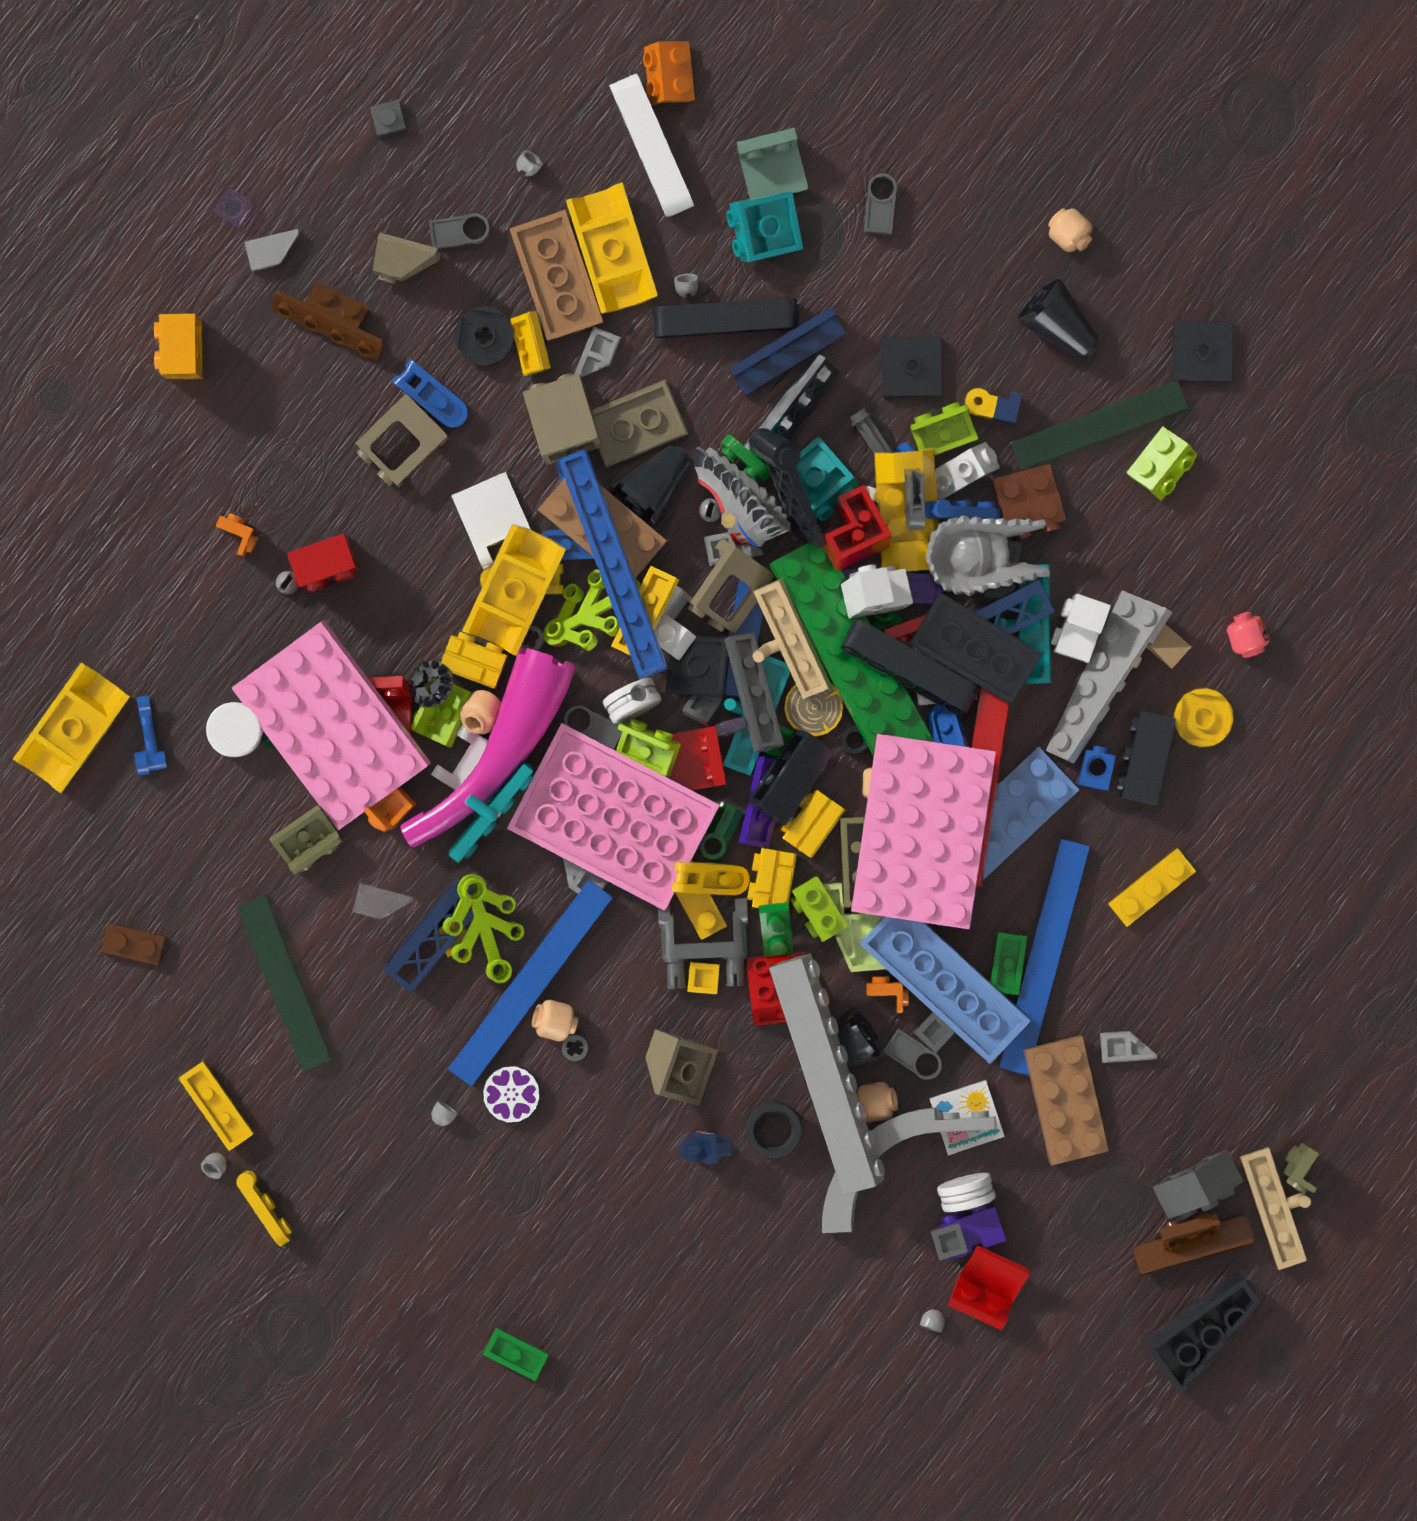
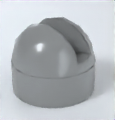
[516,150,543,177]
[674,274,699,298]
[699,498,722,522]
[276,571,299,595]
[431,1101,458,1126]
[201,1153,227,1179]
[919,1309,945,1333]

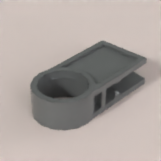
[864,173,897,235]
[429,213,490,249]
[904,468,925,531]
[564,705,622,750]
[884,1028,942,1080]

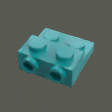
[727,191,803,262]
[796,436,859,521]

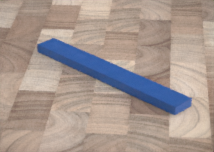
[558,448,668,680]
[999,839,1090,1075]
[448,879,613,1086]

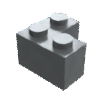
[1152,1150,1243,1219]

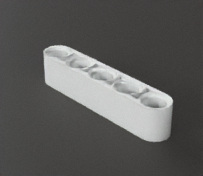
[609,73,694,218]

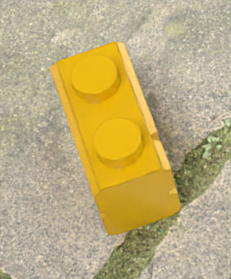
[441,632,508,689]
[781,790,845,859]
[747,848,797,908]

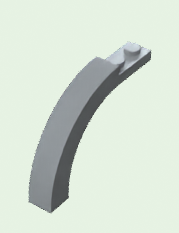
[822,1107,997,1233]

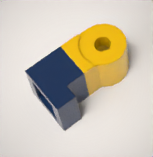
[965,388,1022,425]

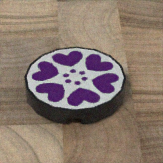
[482,1064,541,1124]

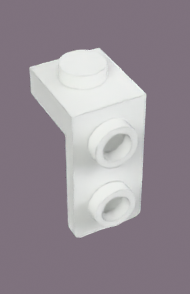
[935,442,1000,500]

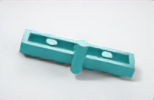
[997,564,1051,684]
[723,656,790,776]
[449,761,534,863]

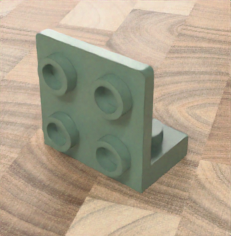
[737,128,808,198]

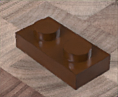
[101,923,166,966]

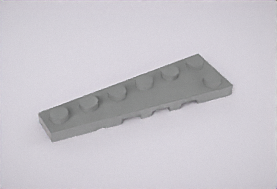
[1046,591,1172,764]

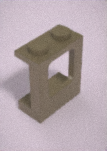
[356,394,449,487]
[681,538,775,634]

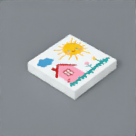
[929,1080,1005,1155]

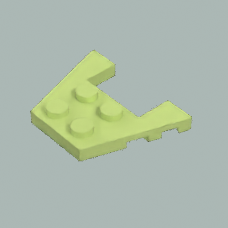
[823,883,886,972]

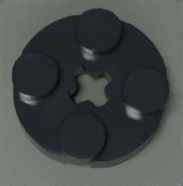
[454,306,514,366]

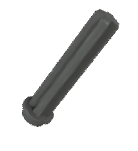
[850,408,894,454]

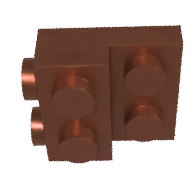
[992,464,1066,540]

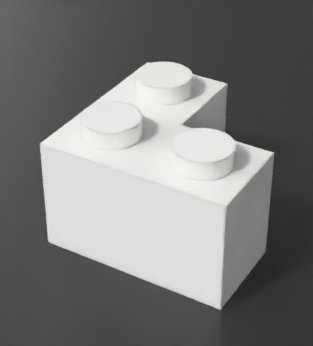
[841,565,913,619]
[654,586,696,660]
[1051,594,1111,663]

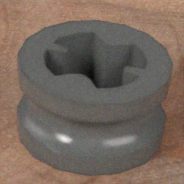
[521,625,544,651]
[562,1034,588,1061]

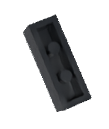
[1116,711,1176,805]
[747,729,834,826]

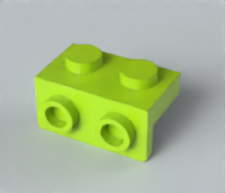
[910,402,978,456]
[1126,427,1197,501]
[411,679,473,748]
[616,719,681,777]
[790,877,847,942]

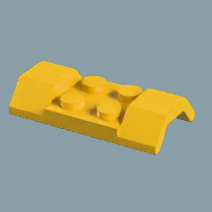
[566,183,658,314]
[874,448,939,571]
[462,524,566,656]
[13,662,130,793]

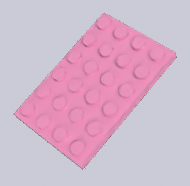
[232,620,431,830]
[507,723,720,911]
[851,734,996,929]

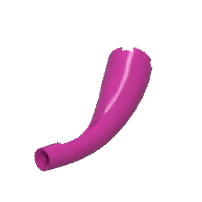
[401,647,576,848]

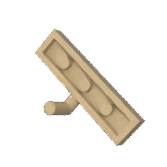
[753,578,832,699]
[1240,1147,1311,1270]

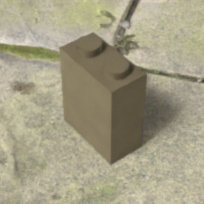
[523,373,603,465]

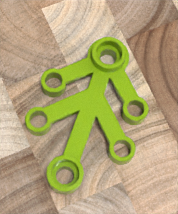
[543,570,642,651]
[443,874,524,983]

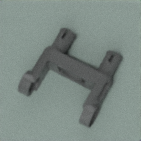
[658,898,748,989]

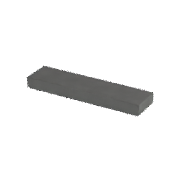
[724,632,784,753]

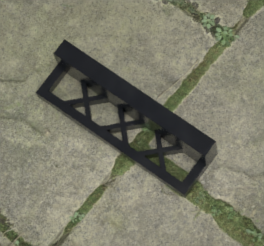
[745,354,840,464]

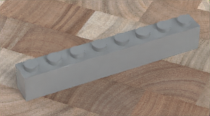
[769,953,885,1195]

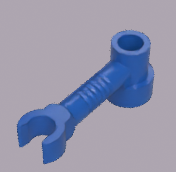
[134,695,167,776]

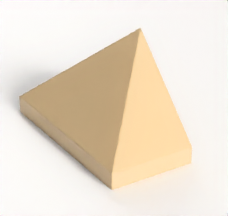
[1146,624,1191,669]

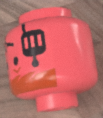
[1227,612,1270,658]

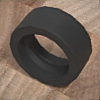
[746,1101,802,1158]

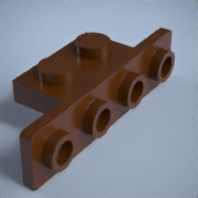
[272,281,384,360]
[1133,1213,1254,1276]

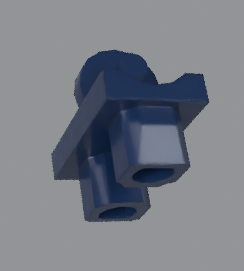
[679,1131,732,1164]

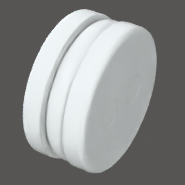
[603,678,662,724]
[206,702,263,757]
[937,1173,996,1212]

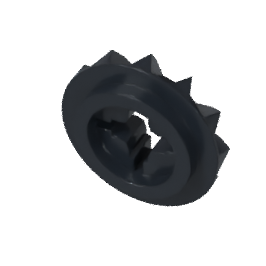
[408,660,453,708]

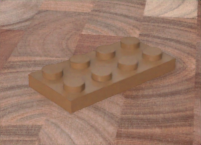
[510,210,603,342]
[538,478,667,579]
[1023,1035,1109,1165]

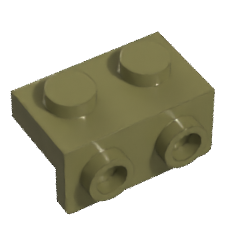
[269,805,342,875]
[1283,1143,1319,1194]

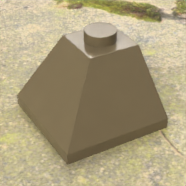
[372,233,441,284]
[645,1029,719,1106]

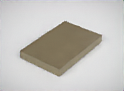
[592,379,688,469]

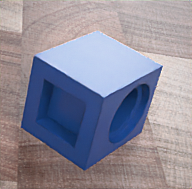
[1077,745,1115,791]

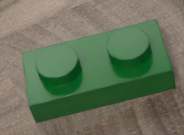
[759,902,794,957]
[990,932,1027,995]
[482,1327,549,1381]

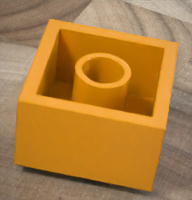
[154,314,203,379]

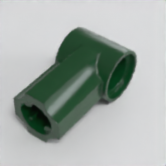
[700,802,744,861]

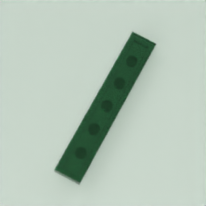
[1011,380,1188,471]
[237,895,331,1071]

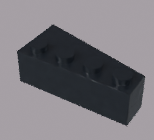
[1142,1271,1261,1395]

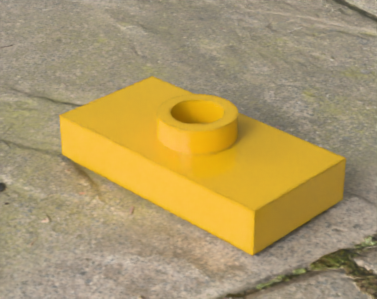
[510,311,551,376]

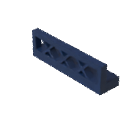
[730,306,846,397]
[973,579,1055,634]
[383,876,486,993]

